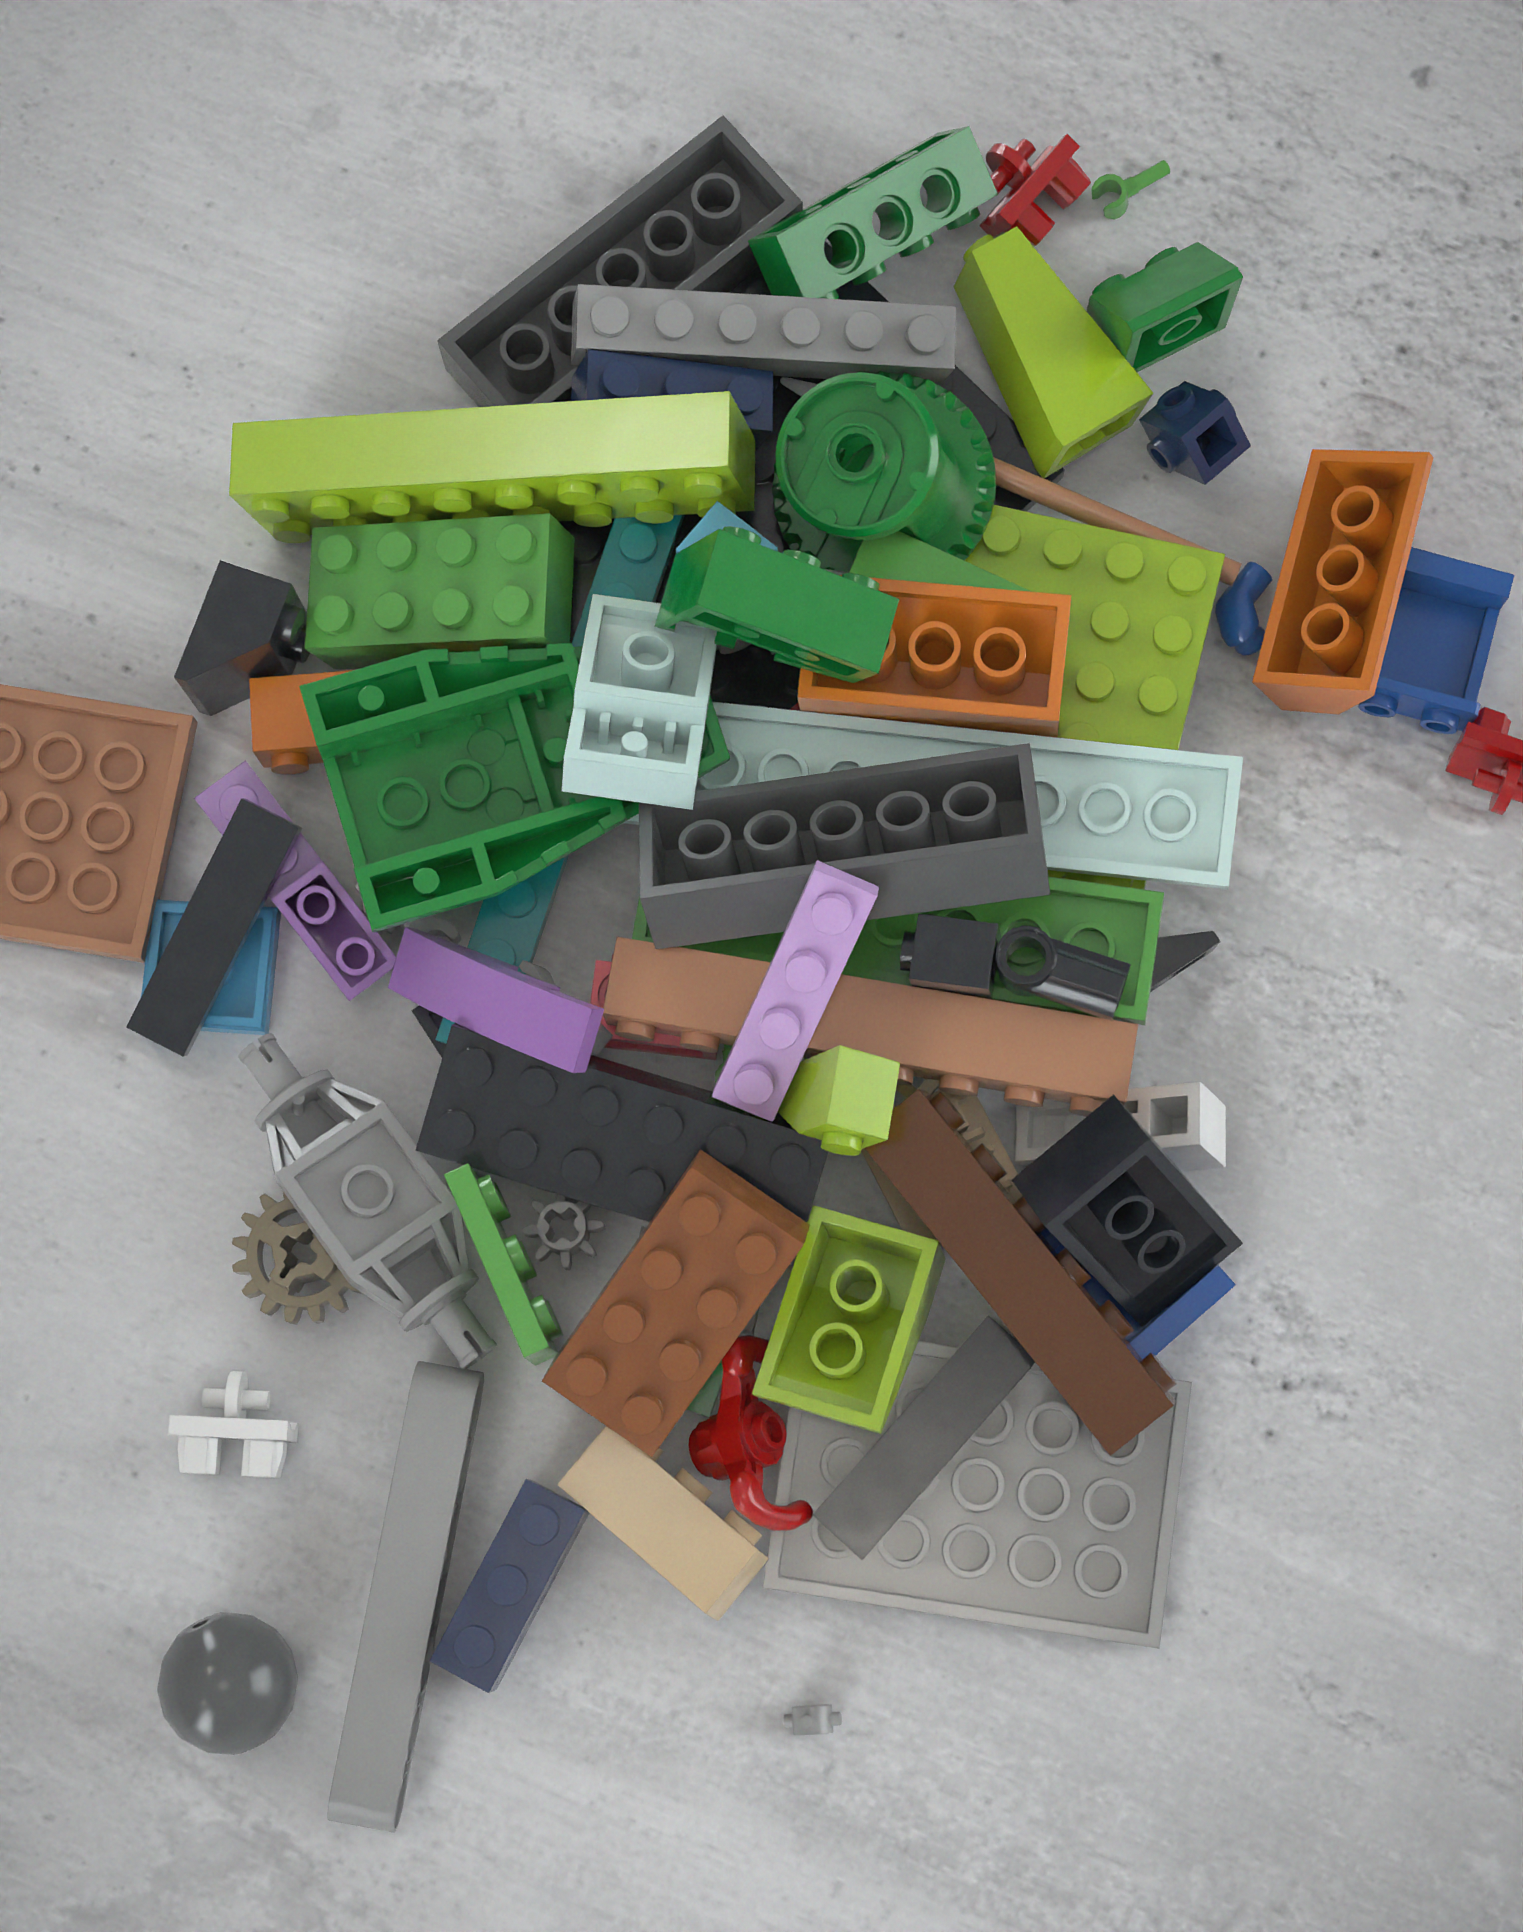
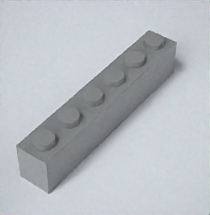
[571,284,956,385]

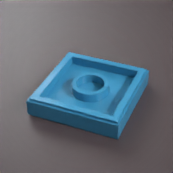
[141,899,281,1035]

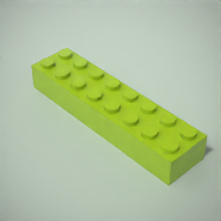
[229,391,755,543]

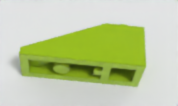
[777,1045,900,1156]

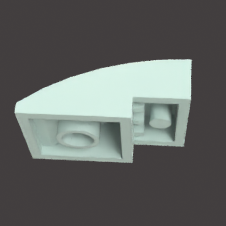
[562,594,717,810]

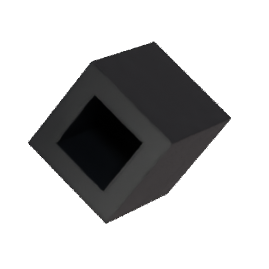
[900,914,1001,1000]

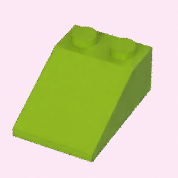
[752,1205,946,1434]

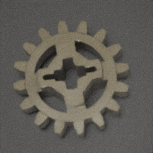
[232,1192,363,1325]

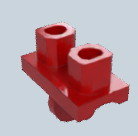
[979,134,1091,247]
[1445,707,1523,815]

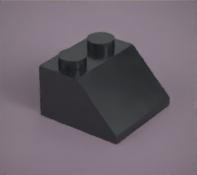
[174,560,310,716]

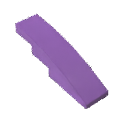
[388,927,604,1073]

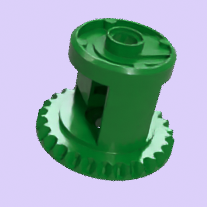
[771,371,996,572]

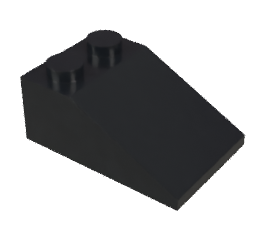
[1011,1094,1243,1327]

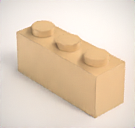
[557,1426,769,1621]

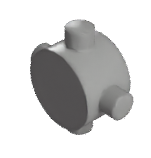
[783,1704,842,1735]

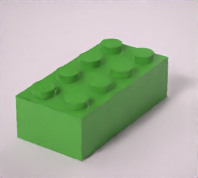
[305,513,575,670]

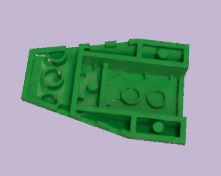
[299,643,730,933]

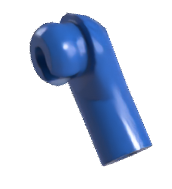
[1215,562,1272,656]

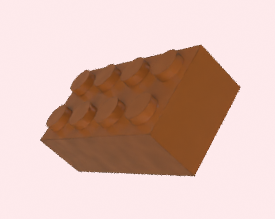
[542,1149,810,1457]

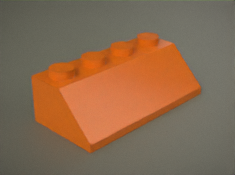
[1252,449,1434,715]
[797,575,1072,738]

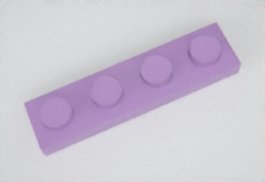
[712,860,879,1122]

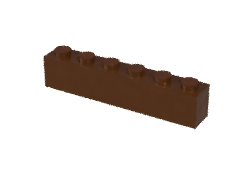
[864,1089,1177,1456]

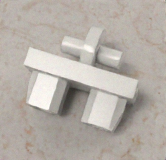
[168,1370,299,1478]

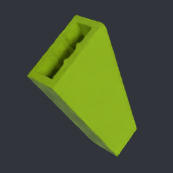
[953,226,1153,478]

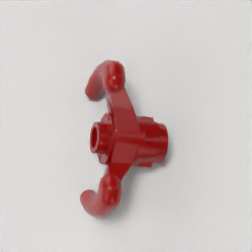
[688,1335,813,1531]

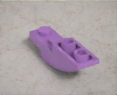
[194,760,396,1001]

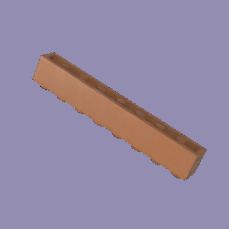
[603,937,1138,1117]

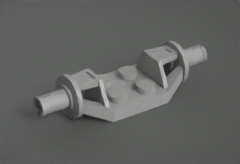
[238,1033,497,1370]

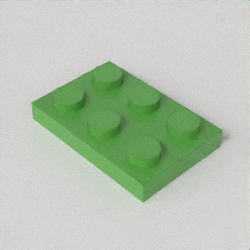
[444,1164,564,1366]

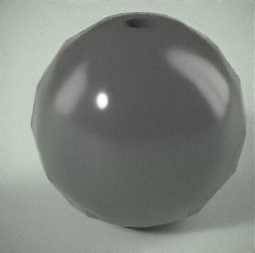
[157,1612,298,1755]

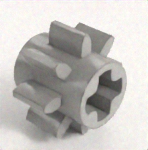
[522,1194,605,1271]

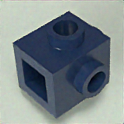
[1139,381,1251,485]

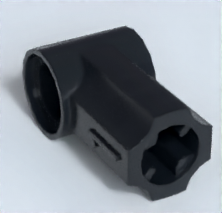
[996,925,1131,1021]

